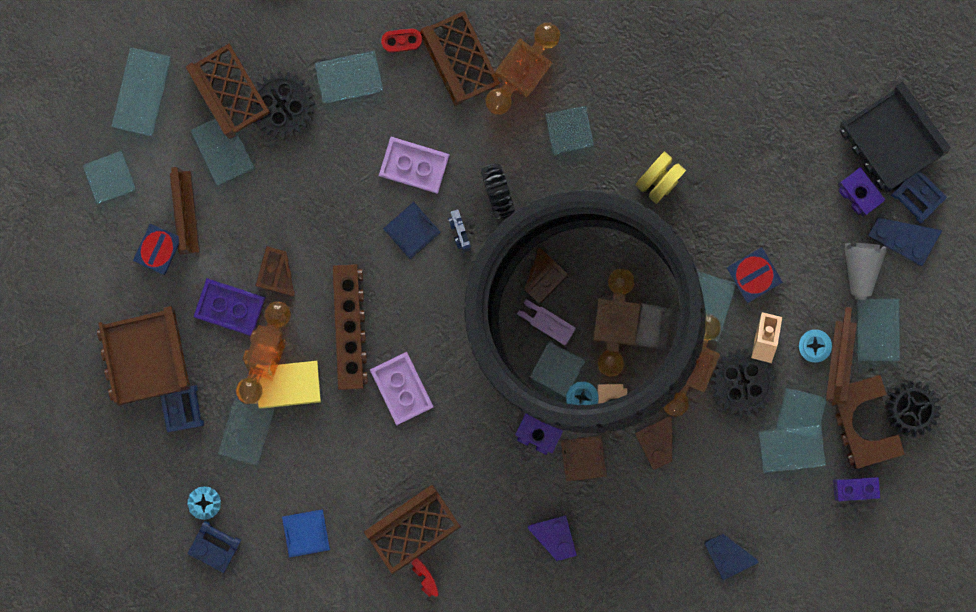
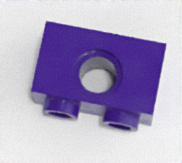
[838,167,885,216]
[515,413,563,455]
[833,477,880,501]

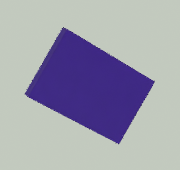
[194,278,265,337]

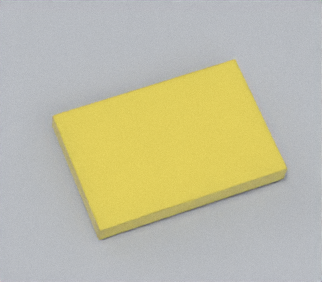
[255,361,321,409]

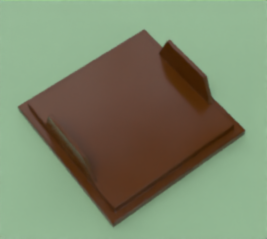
[561,435,607,482]

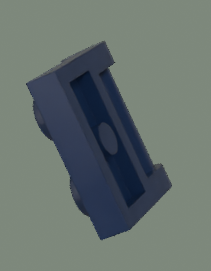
[891,171,947,224]
[161,385,204,432]
[187,521,241,573]

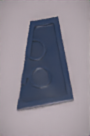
[867,218,942,266]

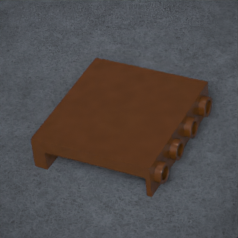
[97,306,191,406]

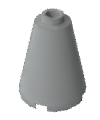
[845,243,886,300]

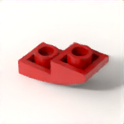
[411,557,439,597]

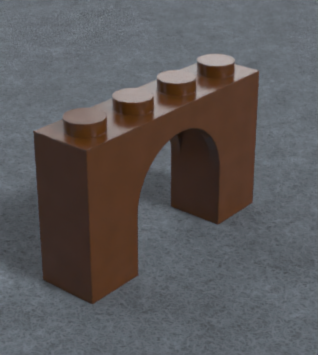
[830,375,905,469]

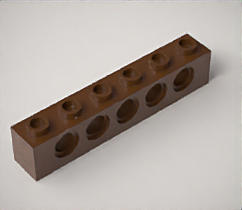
[333,264,368,390]

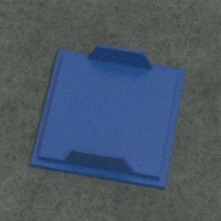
[282,509,330,558]

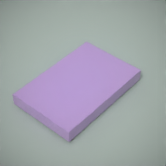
[379,137,450,194]
[370,352,434,425]

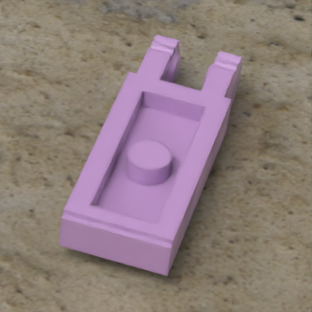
[517,299,576,346]

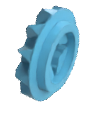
[798,330,832,363]
[566,381,598,405]
[187,487,221,520]

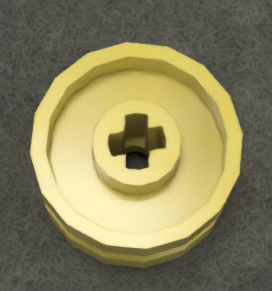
[634,151,686,204]

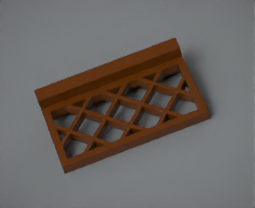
[420,11,500,106]
[185,43,270,140]
[170,167,200,255]
[826,307,857,404]
[364,485,461,575]

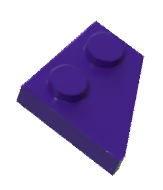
[528,515,577,561]

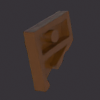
[255,246,295,296]
[524,248,568,305]
[635,416,672,470]

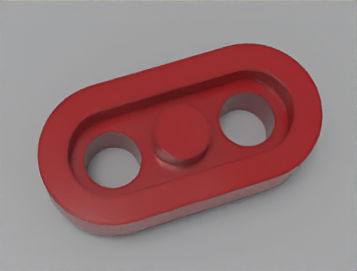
[381,29,422,52]

